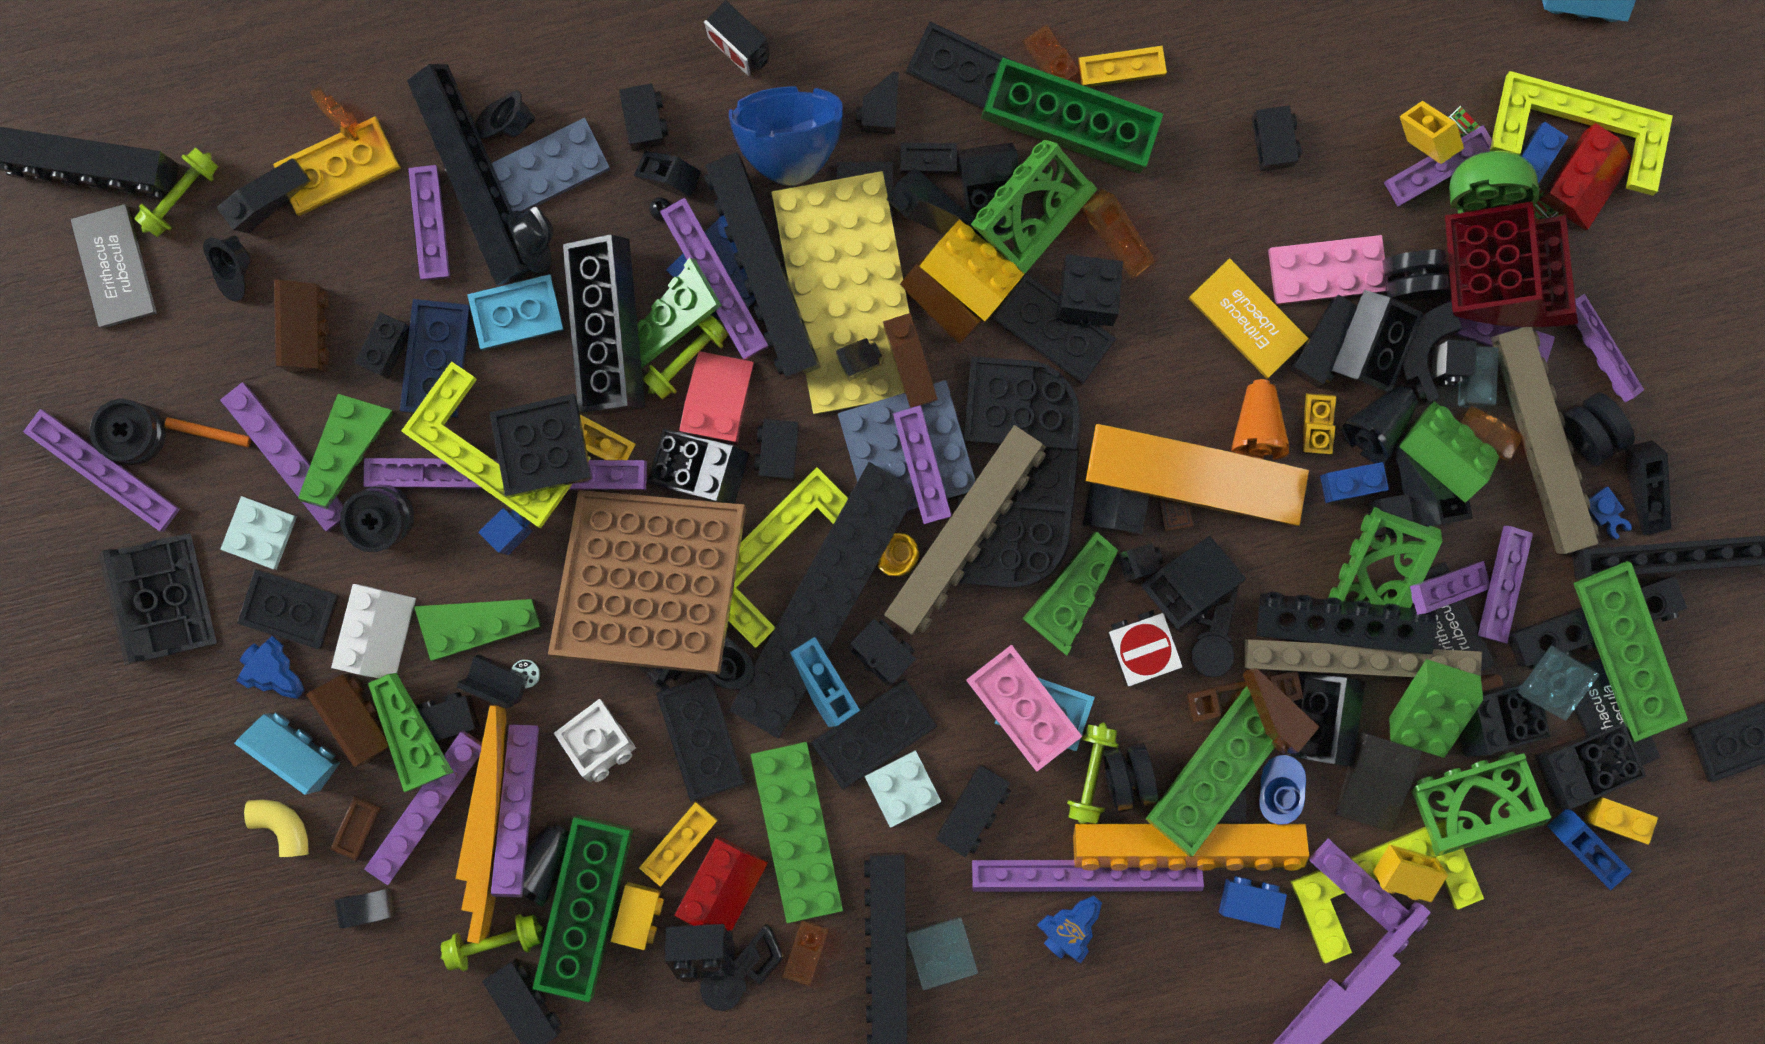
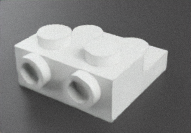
[554,699,636,782]

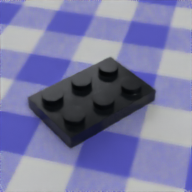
[237,569,339,649]

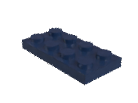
[400,299,471,418]

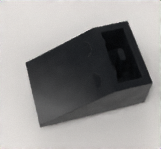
[957,142,1025,239]
[647,429,750,504]
[1395,445,1473,527]
[1141,535,1247,633]
[1459,681,1551,757]
[1534,723,1647,809]

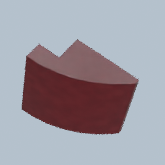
[1445,201,1578,327]

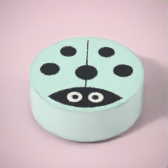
[512,660,541,688]

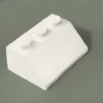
[331,584,416,678]

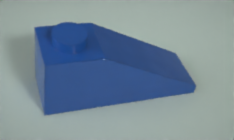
[1547,809,1632,890]

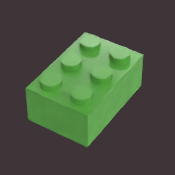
[1399,401,1500,503]
[1389,659,1483,758]

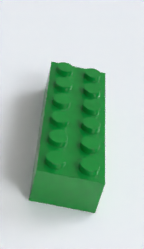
[981,58,1163,174]
[533,815,634,1002]

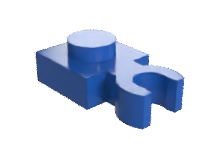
[1588,486,1632,540]

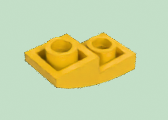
[1303,393,1336,454]

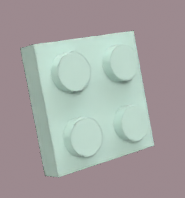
[221,496,297,570]
[865,750,941,828]

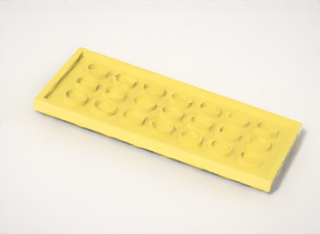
[772,171,909,415]

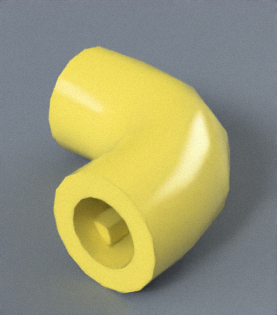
[244,799,309,857]

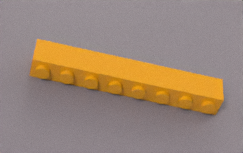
[1073,824,1309,871]

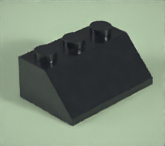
[1083,482,1149,536]
[1286,671,1366,766]

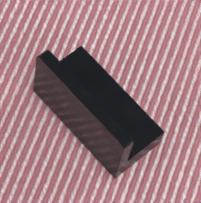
[456,654,529,709]

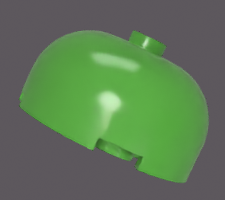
[1449,151,1539,213]

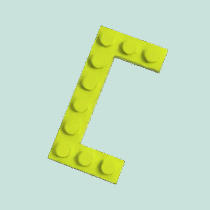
[1490,71,1673,196]
[401,361,591,528]
[728,468,848,648]
[1290,819,1484,963]

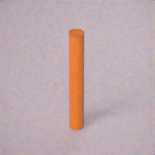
[165,417,251,448]

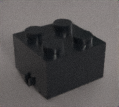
[1057,254,1123,327]
[847,619,916,687]
[665,924,735,982]

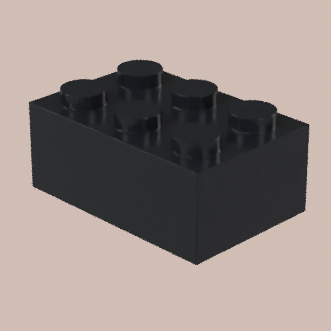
[1332,290,1423,393]

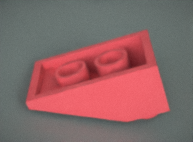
[679,351,754,445]

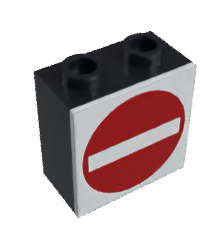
[704,0,770,76]
[1106,610,1182,686]

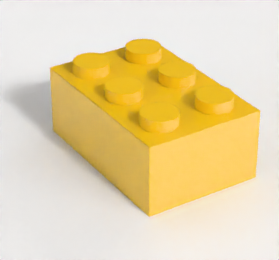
[920,219,1024,321]

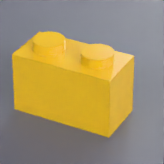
[1399,101,1464,164]
[1583,797,1658,845]
[1373,844,1448,902]
[611,882,664,950]

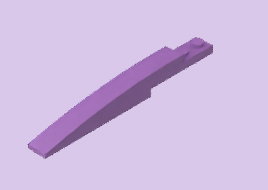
[364,458,647,490]
[1273,902,1431,1044]

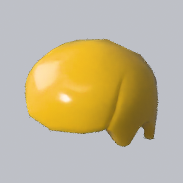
[877,533,919,576]

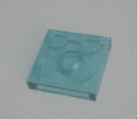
[1518,645,1600,721]
[906,917,978,990]

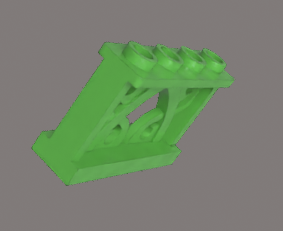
[971,140,1097,274]
[1328,507,1442,628]
[1411,752,1551,857]

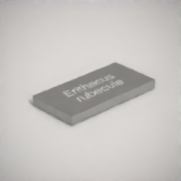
[71,204,157,328]

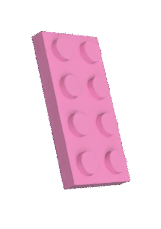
[1268,235,1388,305]
[966,645,1082,772]

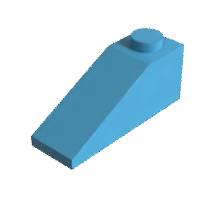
[790,637,860,727]

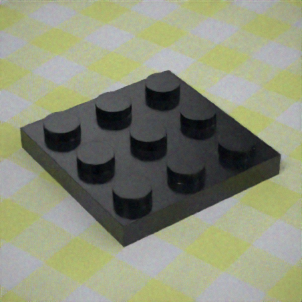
[490,394,592,498]

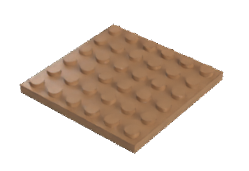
[548,490,746,674]

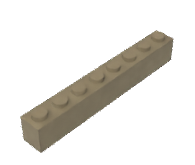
[1490,327,1599,554]
[884,425,1046,635]
[1243,640,1482,677]

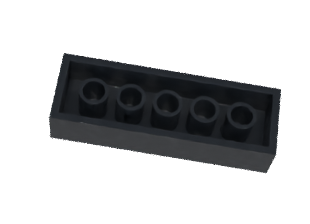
[0,127,179,200]
[563,235,645,415]

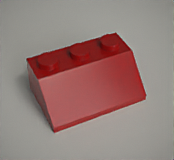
[1539,123,1632,230]
[674,835,768,931]

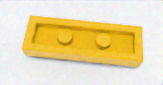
[1078,46,1167,87]
[639,802,718,887]

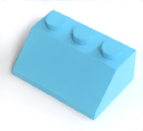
[234,712,340,795]

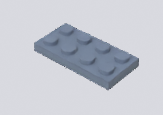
[492,118,611,212]

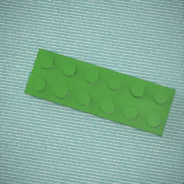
[1573,561,1688,742]
[1146,686,1274,856]
[751,742,843,923]

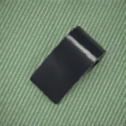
[334,888,395,928]

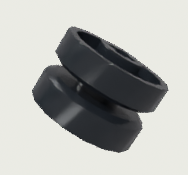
[1382,249,1451,301]
[1562,392,1635,466]
[89,398,166,465]
[340,484,414,552]
[1103,743,1158,813]

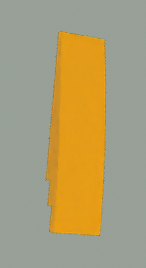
[1086,424,1309,526]
[456,705,507,944]

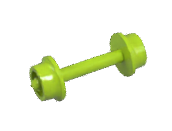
[134,147,219,237]
[643,315,729,400]
[1067,722,1119,824]
[441,914,543,971]

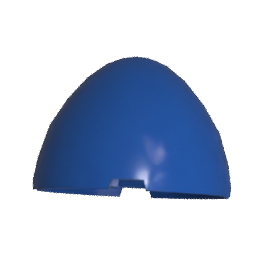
[729,86,843,186]

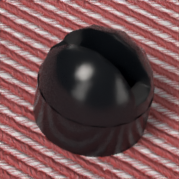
[649,197,671,221]

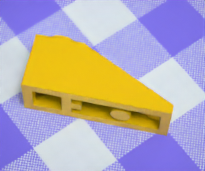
[580,415,636,460]

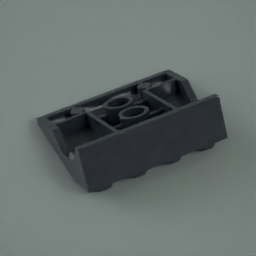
[99,533,217,666]

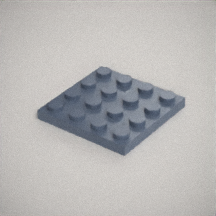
[838,380,976,511]

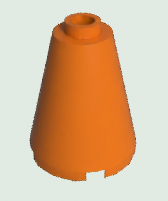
[1232,379,1289,460]

